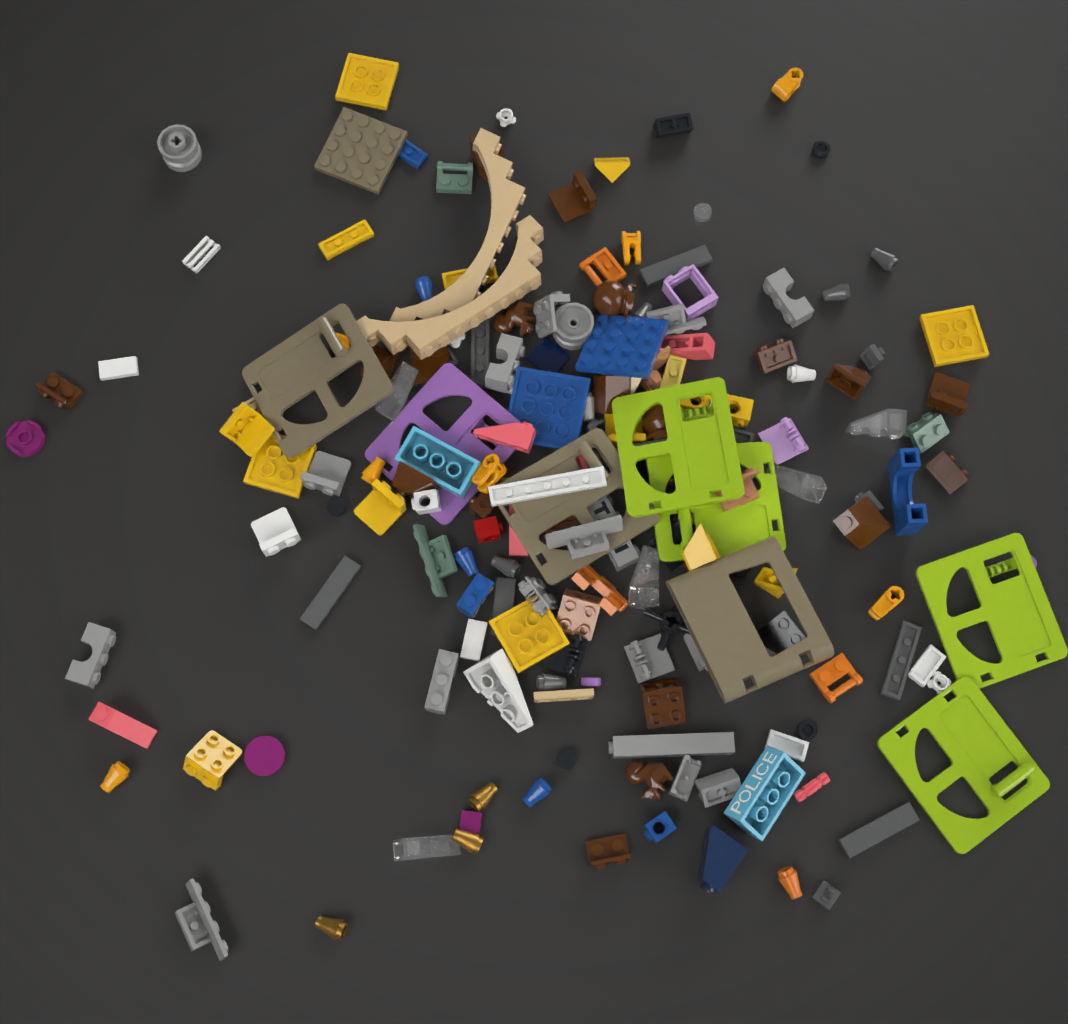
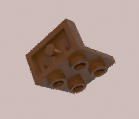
[548,170,597,223]
[409,346,449,386]
[924,372,971,418]
[638,677,686,729]

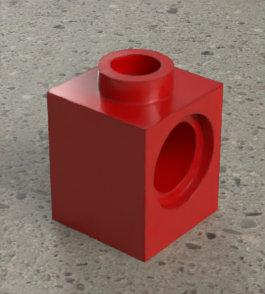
[473,516,503,544]

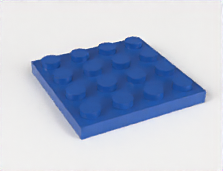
[575,314,669,379]
[508,366,591,450]

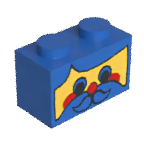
[456,573,495,620]

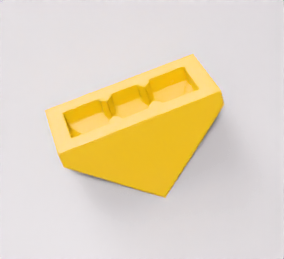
[594,157,630,183]

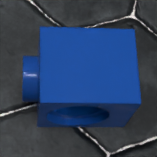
[643,811,677,843]

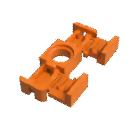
[571,565,631,616]

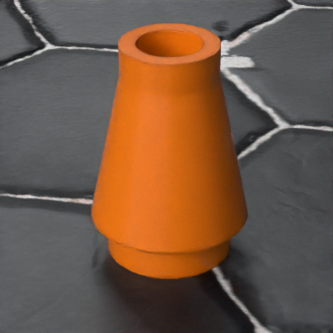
[777,866,803,899]

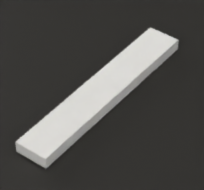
[488,466,607,507]

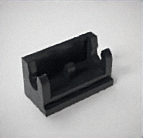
[653,113,694,138]

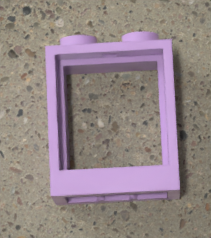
[662,264,719,320]

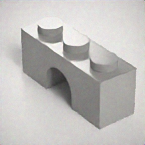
[763,268,815,328]
[485,333,525,393]
[65,622,116,689]
[424,649,459,715]

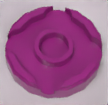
[6,420,46,457]
[244,736,286,776]

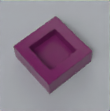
[459,810,482,834]

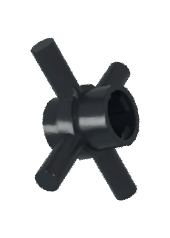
[643,604,690,651]

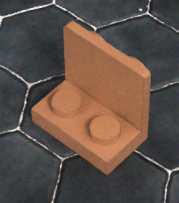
[639,346,671,391]
[715,468,760,512]
[556,588,603,641]

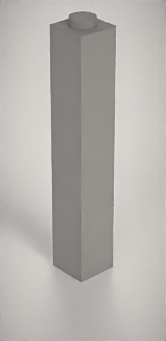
[608,732,735,759]

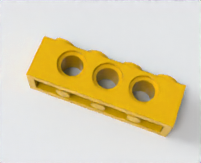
[680,394,754,428]

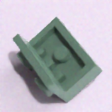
[902,412,950,453]

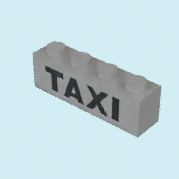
[587,495,640,572]

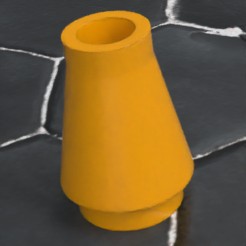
[361,456,386,485]
[100,761,130,793]

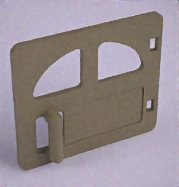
[242,303,394,459]
[498,428,660,585]

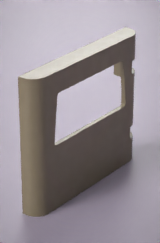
[665,536,834,704]

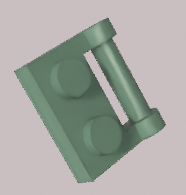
[436,161,473,194]

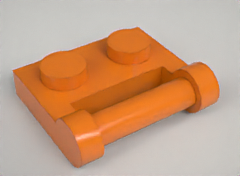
[579,247,627,286]
[809,653,863,704]

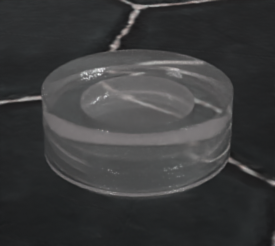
[693,203,712,222]

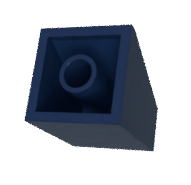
[697,825,748,894]

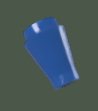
[414,276,433,302]
[454,547,479,577]
[522,777,552,808]

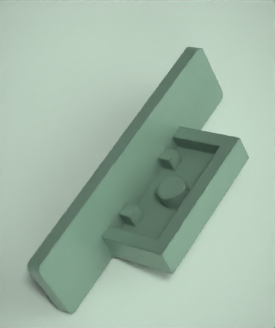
[413,524,458,598]

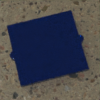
[526,337,571,373]

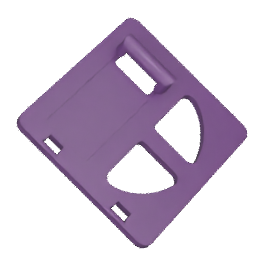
[365,363,522,525]

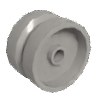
[157,124,202,172]
[553,303,594,350]

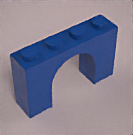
[887,448,928,536]

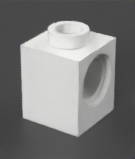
[411,489,442,515]

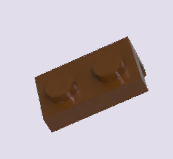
[469,481,500,519]

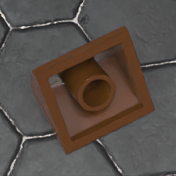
[594,374,631,414]

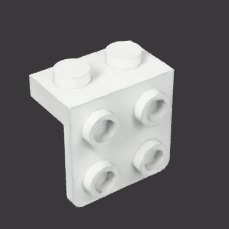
[251,507,301,557]

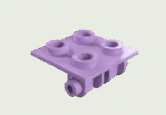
[758,417,809,466]

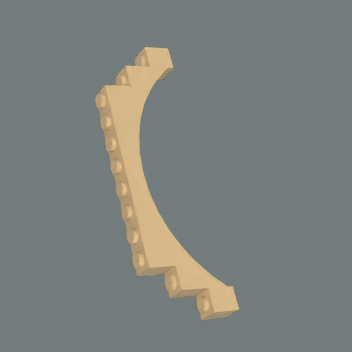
[390,128,527,322]
[357,215,544,360]

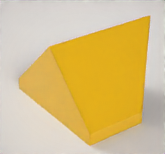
[681,523,721,571]
[754,567,798,599]

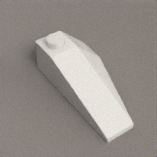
[463,649,534,733]

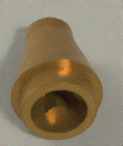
[468,782,498,812]
[451,828,484,854]
[315,916,348,940]

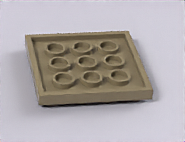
[314,107,408,195]

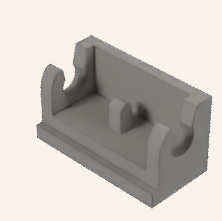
[668,754,702,802]
[694,768,741,808]

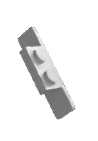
[646,303,707,338]
[545,515,623,559]
[175,878,229,961]

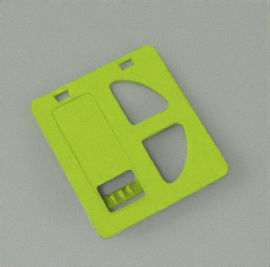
[612,377,745,518]
[646,441,786,562]
[916,533,1068,689]
[877,676,1050,854]

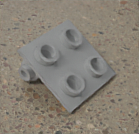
[518,576,559,616]
[624,633,675,684]

